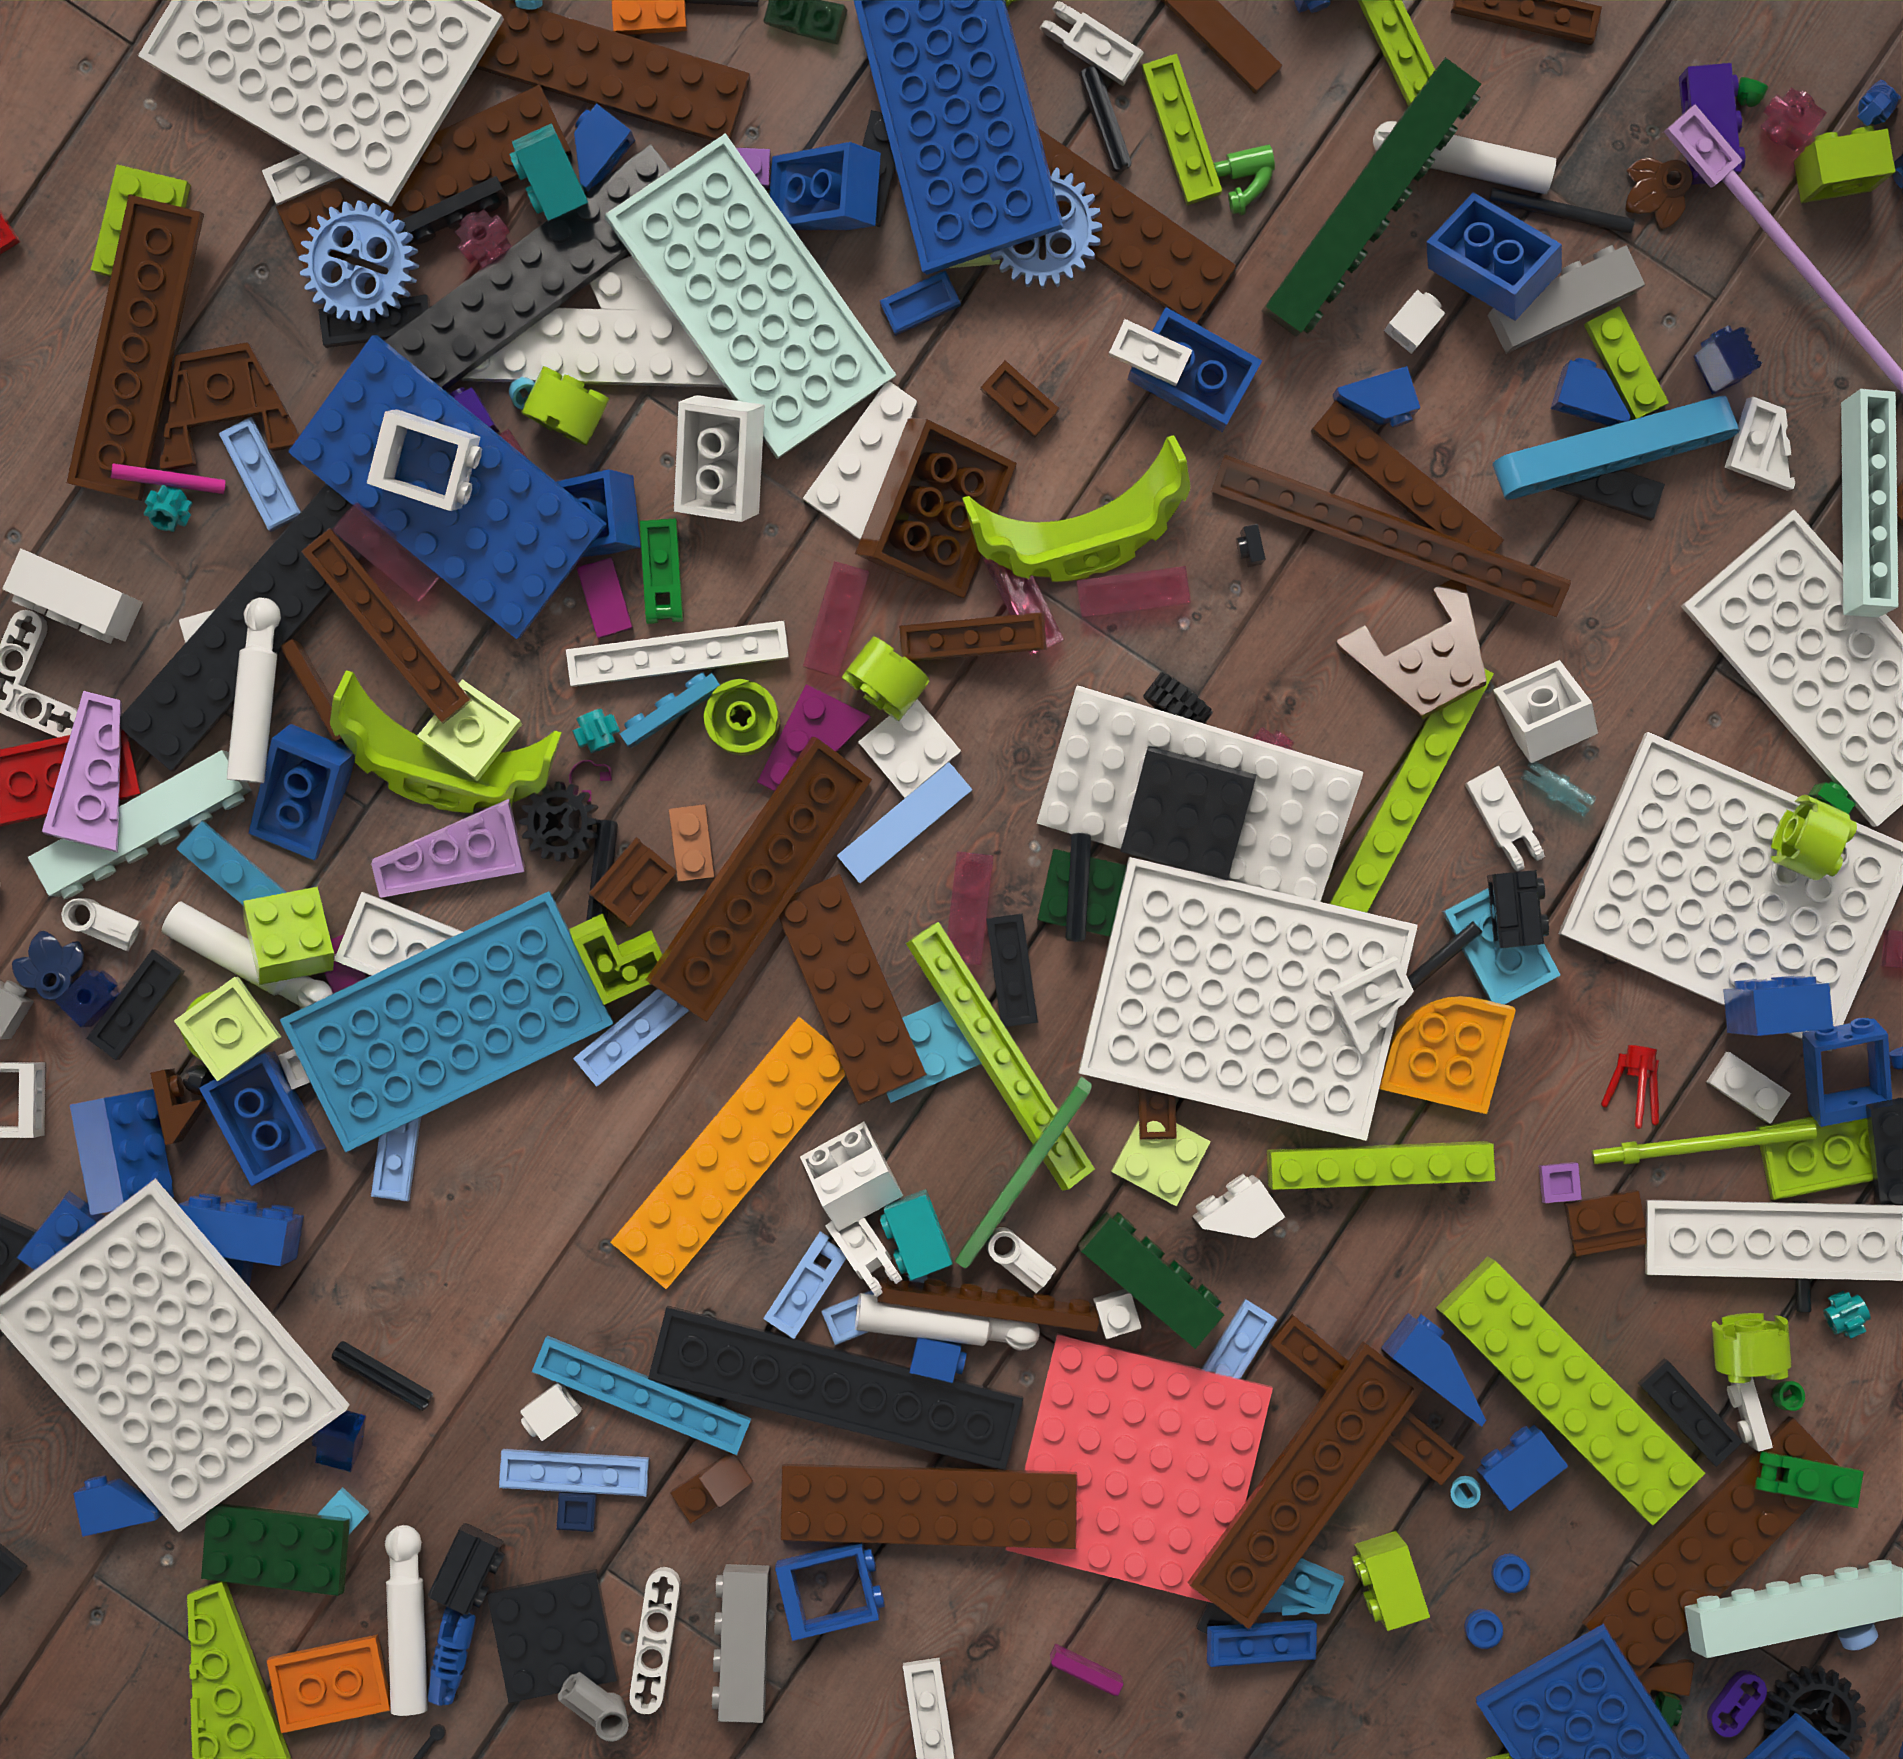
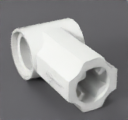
[61,898,141,951]
[985,1227,1056,1293]

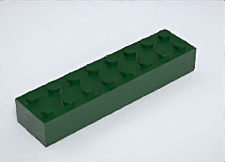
[1261,57,1481,337]

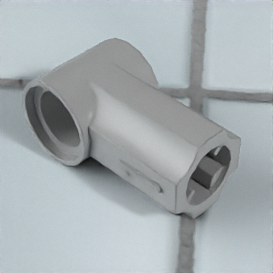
[558,1672,629,1742]

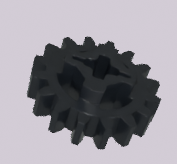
[519,782,601,862]

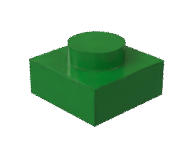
[1808,782,1856,814]

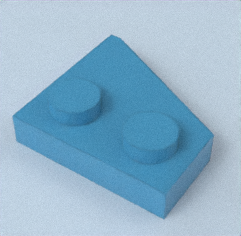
[1259,1558,1344,1616]

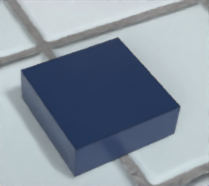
[556,1491,597,1532]

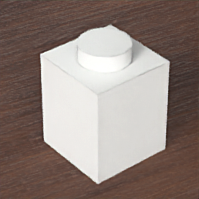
[1384,290,1445,354]
[1093,1289,1142,1339]
[520,1382,582,1441]

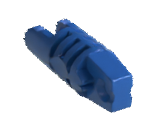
[1857,80,1901,126]
[428,1606,476,1706]

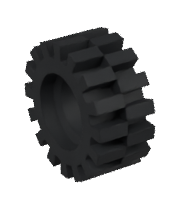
[1143,672,1213,724]

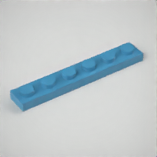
[532,1336,752,1455]

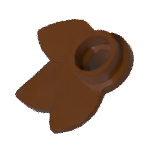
[1625,158,1693,229]

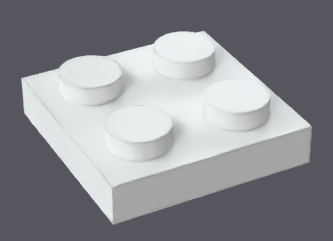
[858,699,961,798]

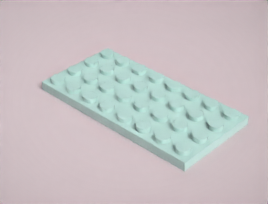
[605,134,896,459]

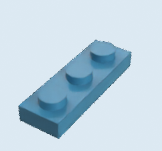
[620,673,720,749]
[177,820,287,905]

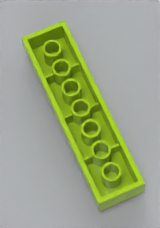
[1436,1256,1706,1526]

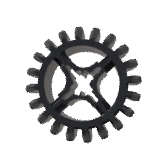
[1763,1665,1866,1754]

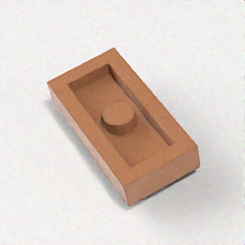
[669,804,715,882]

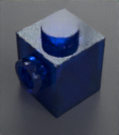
[55,970,119,1028]
[312,1410,366,1472]

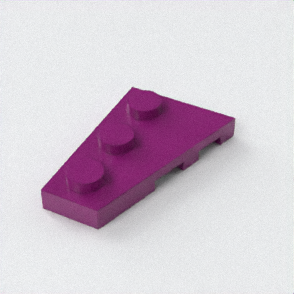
[757,684,872,791]

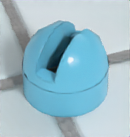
[509,377,535,410]
[1451,1476,1481,1508]

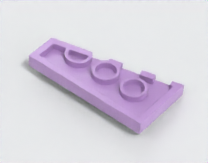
[42,691,122,853]
[371,799,525,898]

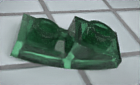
[763,0,848,44]

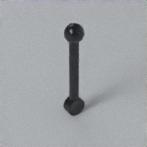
[413,1724,446,1759]

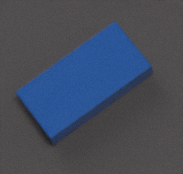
[880,270,961,336]

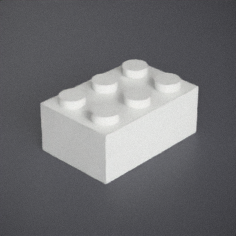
[674,395,765,522]
[3,548,143,644]

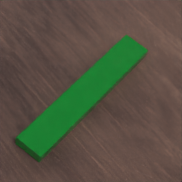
[955,1077,1092,1268]

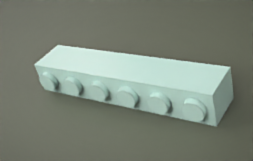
[1841,389,1898,617]
[28,750,252,899]
[1684,1560,1903,1658]

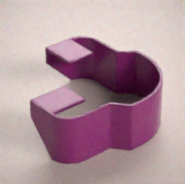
[569,760,612,802]

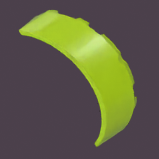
[962,435,1191,582]
[330,670,562,813]

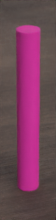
[111,464,225,494]

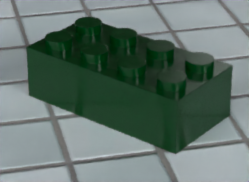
[1078,1211,1224,1349]

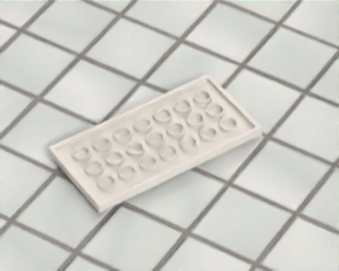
[1681,509,1903,827]
[1037,685,1363,902]

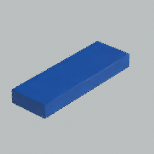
[1207,1619,1317,1667]

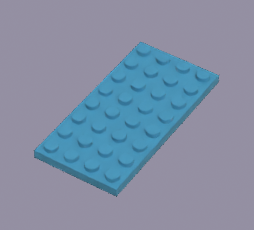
[280,891,614,1152]

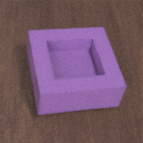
[736,148,771,189]
[1539,1162,1582,1203]

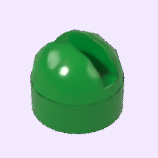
[1736,77,1768,107]
[1771,1381,1805,1411]

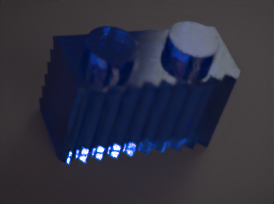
[1694,325,1762,395]

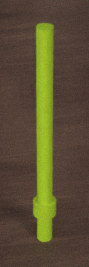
[1592,1123,1817,1165]

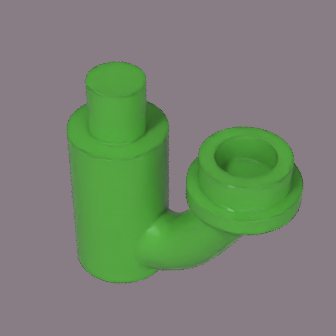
[1214,144,1275,215]

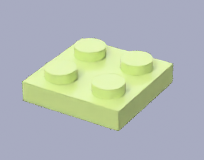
[417,679,522,781]
[174,977,281,1081]
[1111,1121,1211,1206]

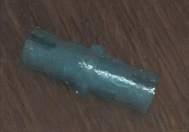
[1521,761,1596,817]

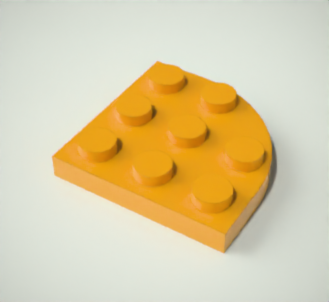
[1379,996,1516,1114]

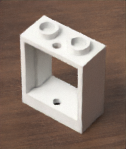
[367,409,482,511]
[0,1062,45,1138]

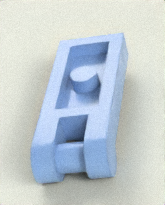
[763,1231,846,1339]

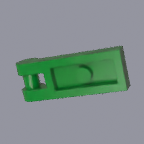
[640,518,684,624]
[1755,1451,1864,1508]

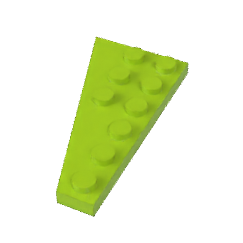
[187,1581,291,1759]

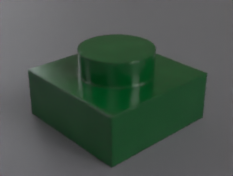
[1654,1691,1682,1729]

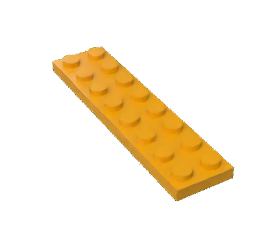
[610,1016,846,1289]

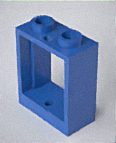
[1802,1018,1892,1127]
[775,1542,885,1641]

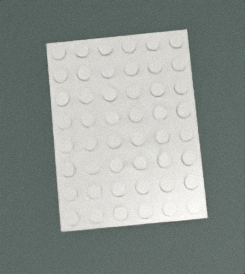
[138,0,504,206]
[1558,732,1903,1051]
[1078,857,1418,1141]
[0,1178,350,1532]

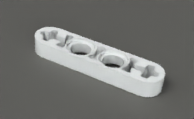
[629,1567,681,1714]

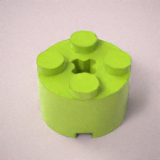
[521,366,610,446]
[841,636,930,721]
[704,679,780,756]
[1771,795,1857,880]
[1712,1313,1792,1383]

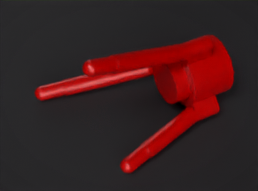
[1601,1045,1659,1129]

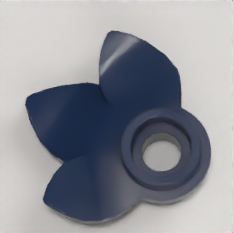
[12,931,84,1001]

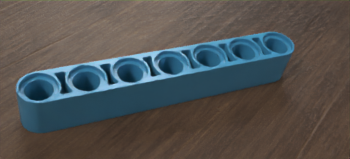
[1492,396,1740,500]

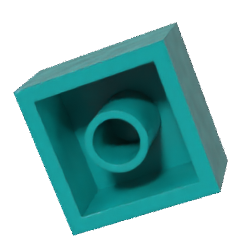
[509,123,588,221]
[880,1189,953,1280]

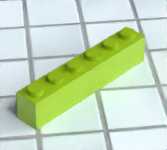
[1267,1141,1495,1190]

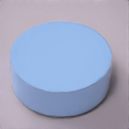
[1837,1623,1878,1650]

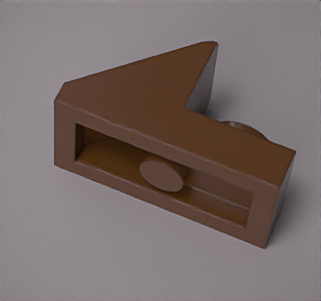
[150,1068,207,1145]
[670,1452,753,1524]

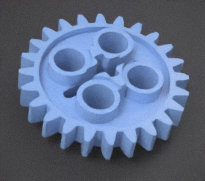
[990,167,1102,289]
[299,201,419,323]

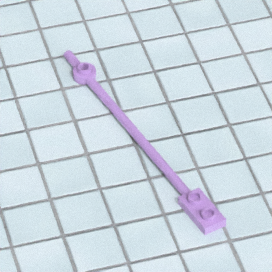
[1664,104,1903,395]

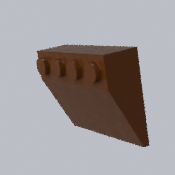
[855,418,1017,598]

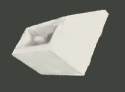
[800,1122,903,1231]
[1192,1174,1285,1238]

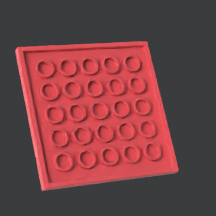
[1005,1333,1273,1603]

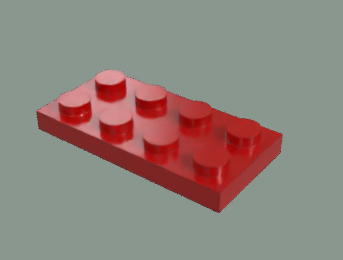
[0,729,141,827]

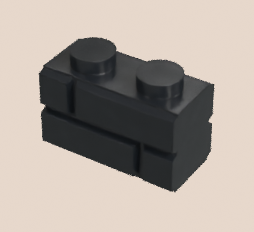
[1487,870,1549,948]
[427,1523,505,1615]

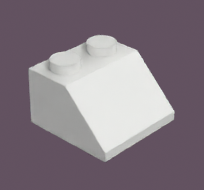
[1493,660,1598,763]

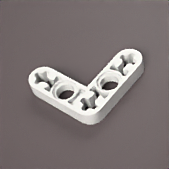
[0,610,78,737]

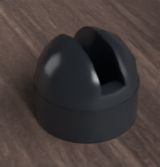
[183,1065,215,1096]

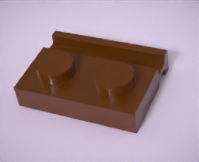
[588,837,677,928]
[1564,1190,1647,1256]

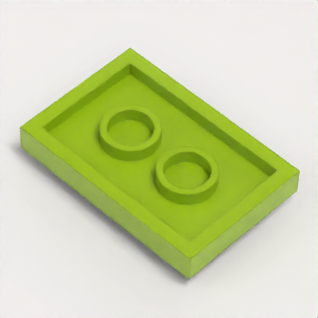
[91,165,191,277]

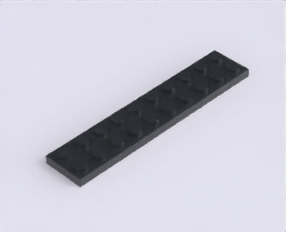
[385,144,671,391]
[120,484,385,772]
[648,1306,1024,1470]

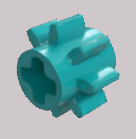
[144,485,192,532]
[572,709,620,753]
[1823,1291,1871,1339]

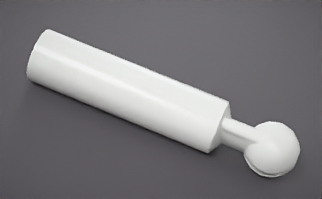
[1373,121,1556,194]
[227,598,281,783]
[161,901,333,1009]
[855,1293,1040,1351]
[385,1525,428,1716]

